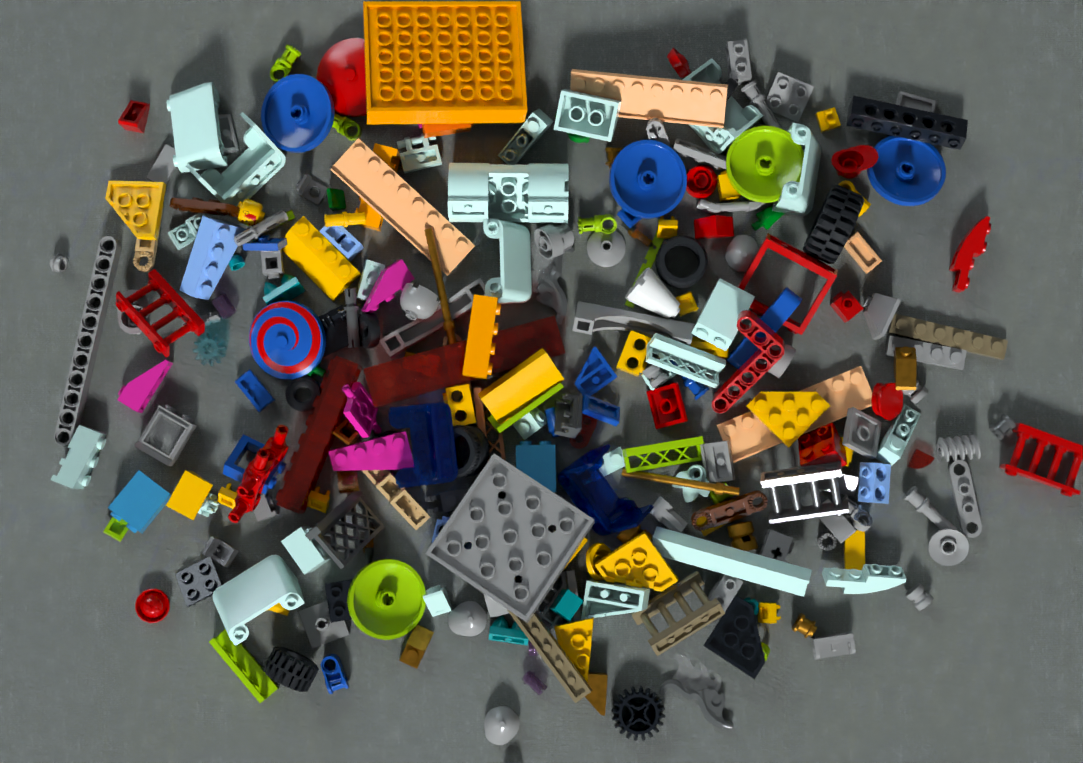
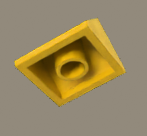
[166,470,213,520]

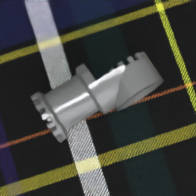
[841,494,874,532]

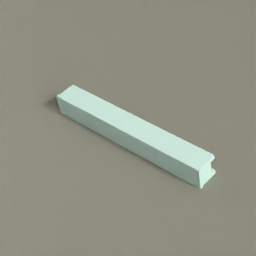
[652,526,812,597]

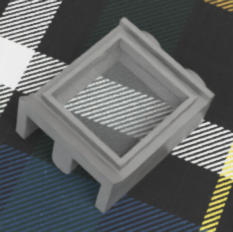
[134,404,197,466]

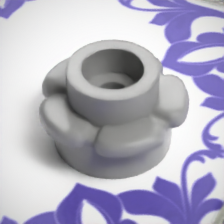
[50,253,68,272]

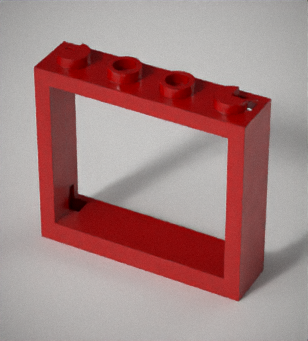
[738,233,838,335]

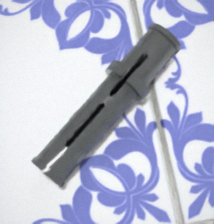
[344,288,361,348]

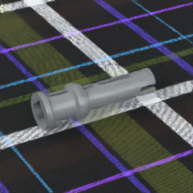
[741,80,782,129]
[903,486,957,530]

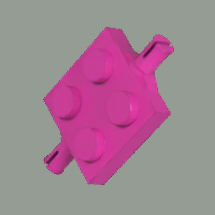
[342,382,382,438]

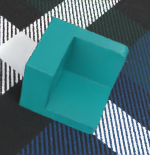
[549,589,583,621]

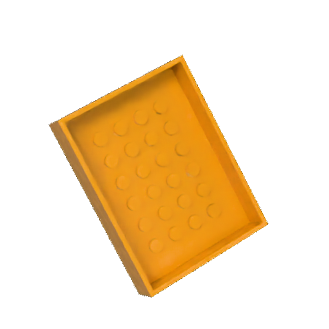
[363,1,527,124]

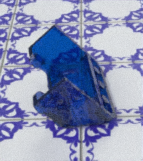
[388,402,458,489]

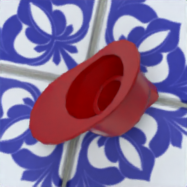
[831,145,878,178]

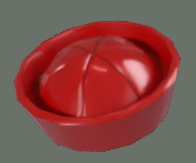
[667,47,691,79]
[686,165,717,199]
[135,588,170,623]

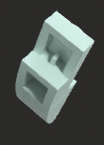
[822,564,907,594]

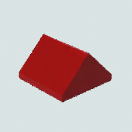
[646,382,688,429]

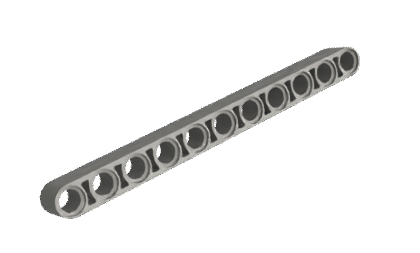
[54,236,121,446]

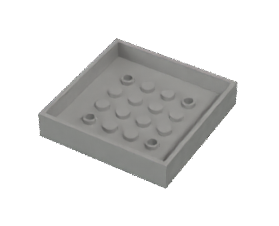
[425,454,595,623]

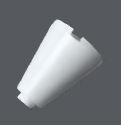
[625,267,680,319]

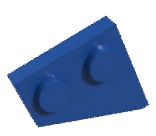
[574,346,618,397]

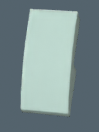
[168,213,206,250]

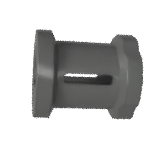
[989,414,1016,440]

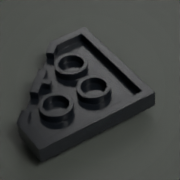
[703,595,765,680]

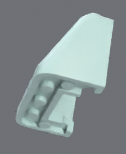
[682,58,763,154]
[166,82,228,173]
[772,123,822,216]
[483,218,532,304]
[213,555,305,646]

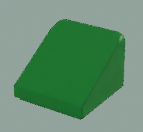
[327,188,346,211]

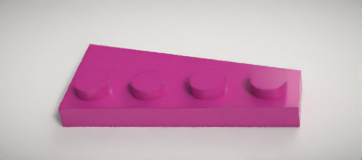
[328,431,415,471]

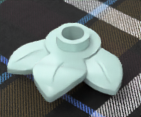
[672,464,710,503]

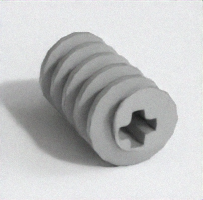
[936,435,981,462]

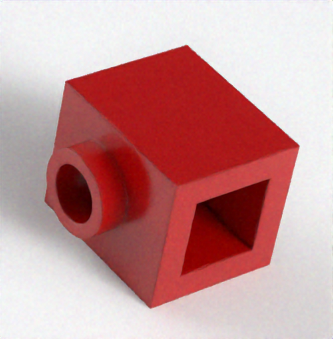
[830,290,864,323]

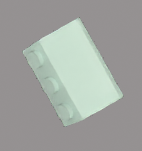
[554,89,622,142]

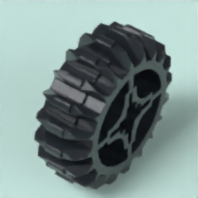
[611,686,665,741]

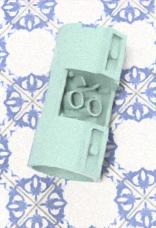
[448,163,569,223]

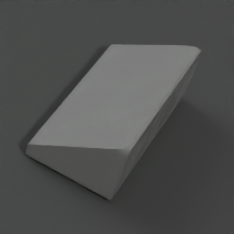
[219,114,239,155]
[817,474,859,497]

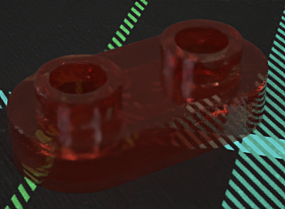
[569,413,597,449]

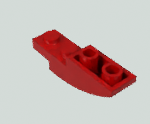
[949,216,991,293]

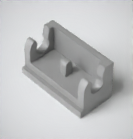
[811,632,856,660]

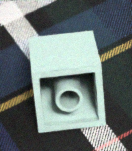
[691,279,755,351]

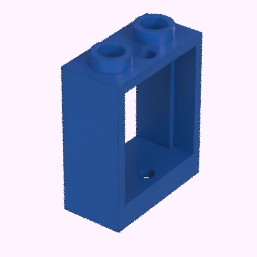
[223,434,287,495]

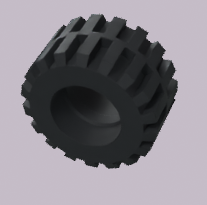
[263,647,319,692]

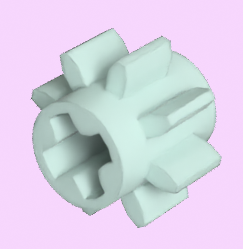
[198,493,219,517]

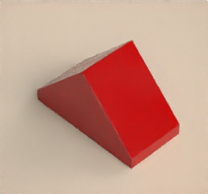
[118,100,150,133]
[693,215,734,239]

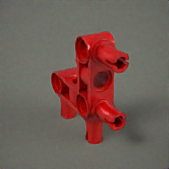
[228,425,289,523]

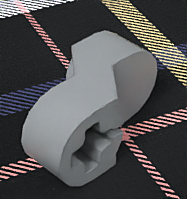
[646,118,670,147]

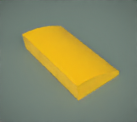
[478,348,564,425]

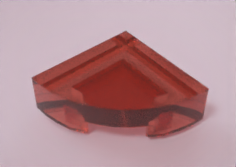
[907,449,934,469]

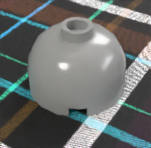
[400,283,441,320]

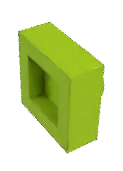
[103,517,129,542]

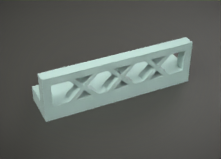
[646,333,726,388]

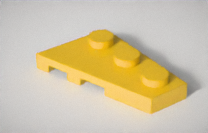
[554,617,594,682]

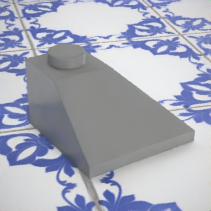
[863,293,901,340]

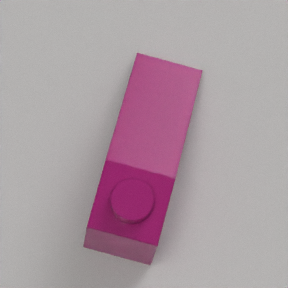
[117,360,173,413]

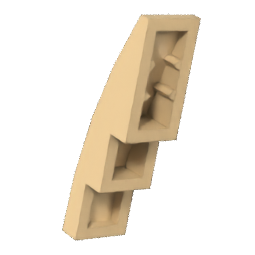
[361,470,430,530]

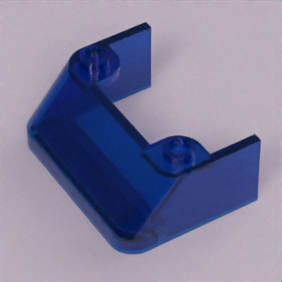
[558,444,654,536]

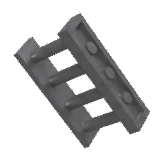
[761,461,849,524]

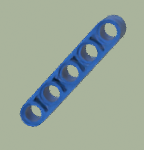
[726,287,803,369]

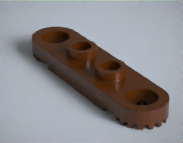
[169,197,240,217]
[691,490,768,531]

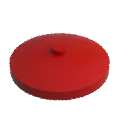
[317,38,367,117]

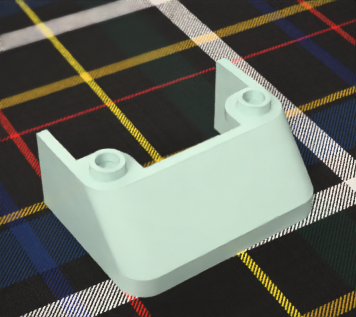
[186,112,286,206]

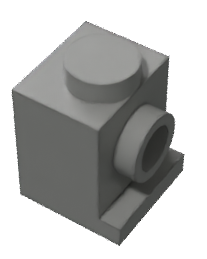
[261,249,285,279]
[254,493,279,521]

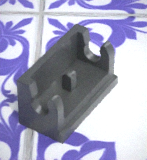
[554,393,583,439]

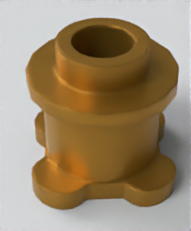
[605,148,623,169]
[791,613,817,638]

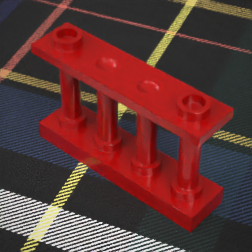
[115,269,205,358]
[999,423,1083,497]

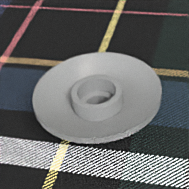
[587,228,626,267]
[928,528,969,566]

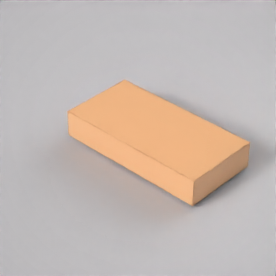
[844,231,882,274]

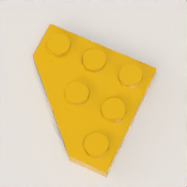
[105,181,166,240]
[746,391,830,448]
[595,531,678,592]

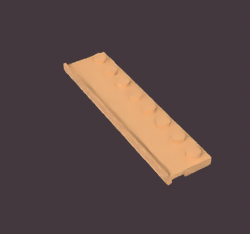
[570,69,728,128]
[330,138,475,276]
[716,366,872,463]

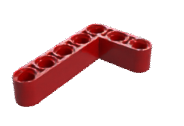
[712,310,785,413]

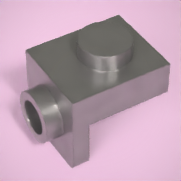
[202,536,239,568]

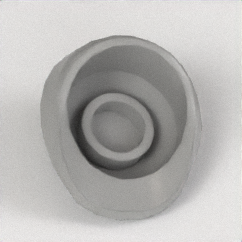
[726,235,759,273]
[448,601,487,637]
[484,706,520,745]

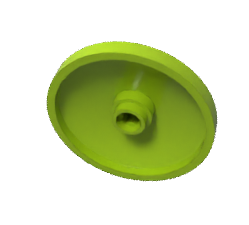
[726,126,804,203]
[347,559,426,640]

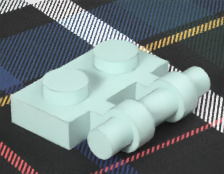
[397,133,442,173]

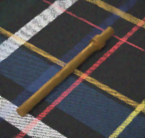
[424,228,457,346]
[622,468,740,496]

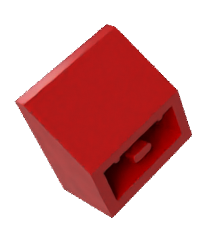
[798,422,847,467]

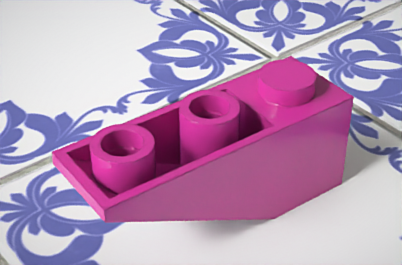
[362,259,415,313]

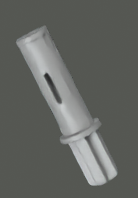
[233,210,288,246]

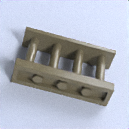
[630,571,725,656]

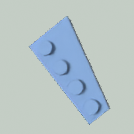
[180,216,247,300]

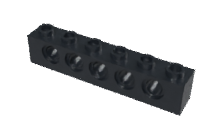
[846,95,968,150]

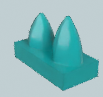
[262,274,306,305]
[488,615,529,646]

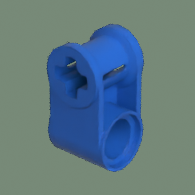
[321,653,349,694]

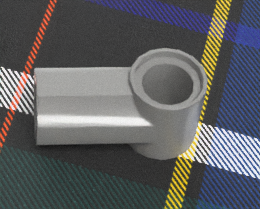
[647,497,688,533]

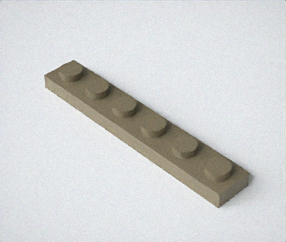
[888,314,1008,360]
[507,610,592,703]

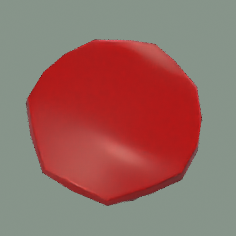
[871,383,903,421]

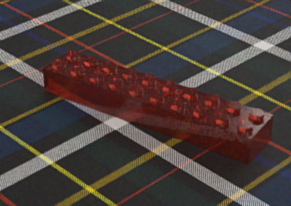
[363,315,565,409]

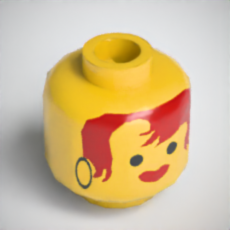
[237,199,265,226]

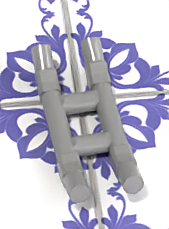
[696,199,766,214]

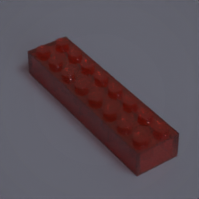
[275,355,363,514]

